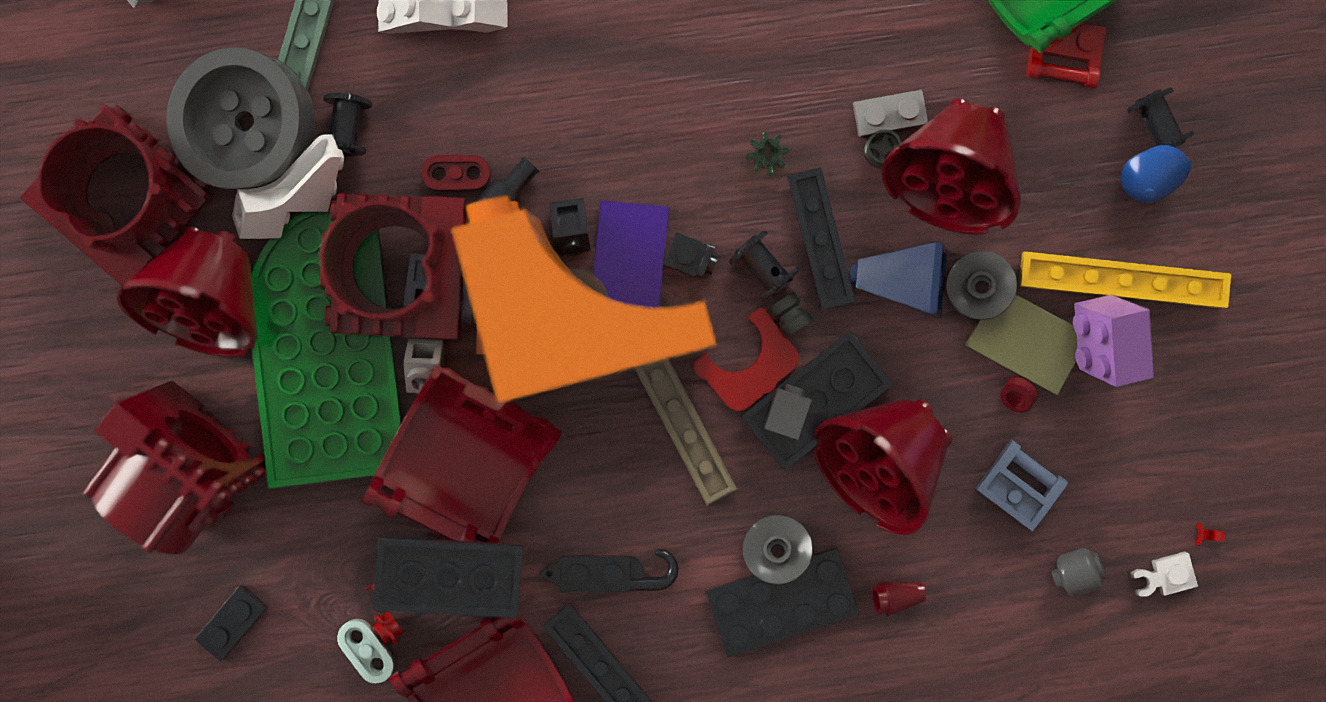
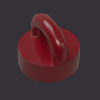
[1001,376,1038,413]

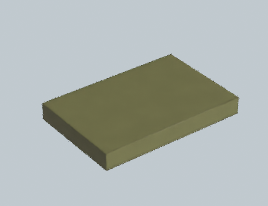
[964,295,1078,395]

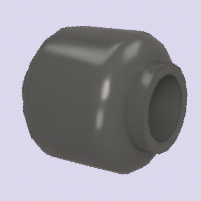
[1052,547,1107,597]

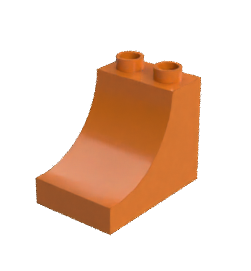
[452,196,716,403]

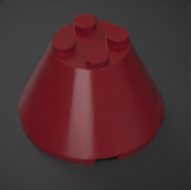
[882,98,1021,234]
[117,227,257,357]
[813,399,953,535]

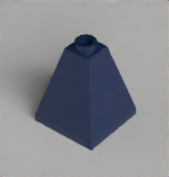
[850,242,948,318]

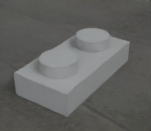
[853,90,928,138]

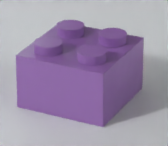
[1073,295,1154,387]

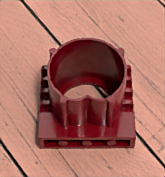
[20,104,215,285]
[320,193,468,340]
[84,381,266,555]

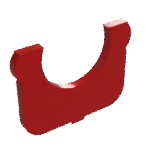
[693,307,799,411]

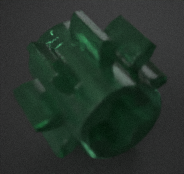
[746,132,789,176]

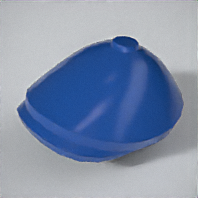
[1121,145,1192,203]

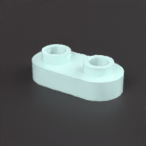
[337,619,395,683]

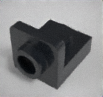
[549,198,591,256]
[664,232,719,280]

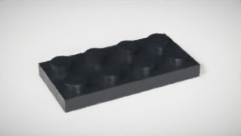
[741,330,893,471]
[372,536,523,618]
[706,547,859,658]

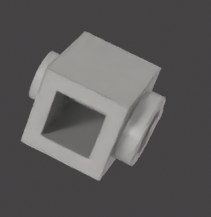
[403,338,445,394]

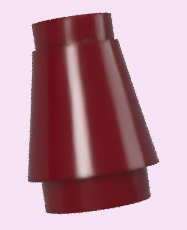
[872,582,926,616]

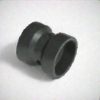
[864,130,902,168]
[766,291,814,339]

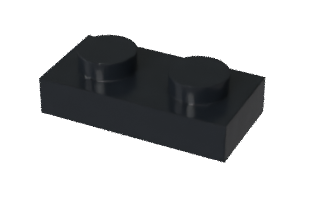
[194,585,268,662]

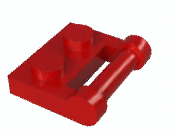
[1027,23,1106,89]

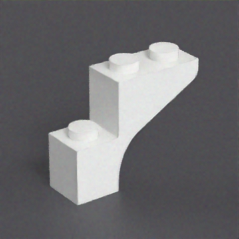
[377,0,508,33]
[232,135,344,239]

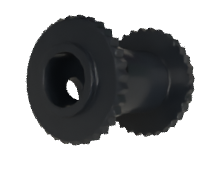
[1127,87,1194,147]
[323,92,372,157]
[729,231,799,301]

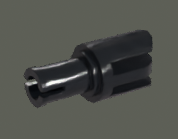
[474,157,540,205]

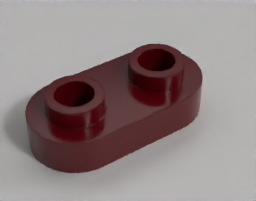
[421,155,491,191]

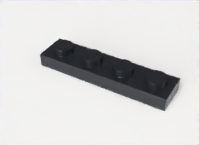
[787,167,855,310]
[543,603,653,702]

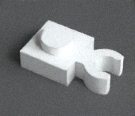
[1130,552,1198,597]

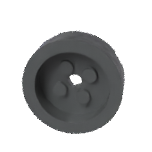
[167,47,315,190]

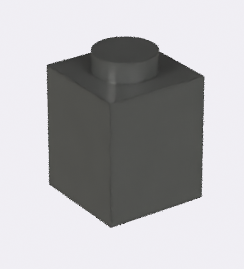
[763,384,812,440]

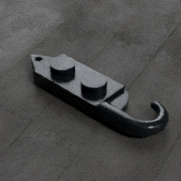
[539,549,679,592]

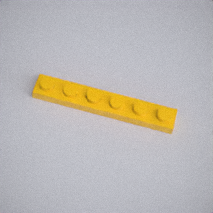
[1018,252,1231,309]

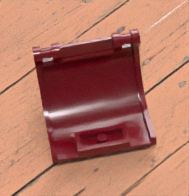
[361,365,562,543]
[389,612,576,702]

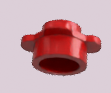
[372,611,404,645]

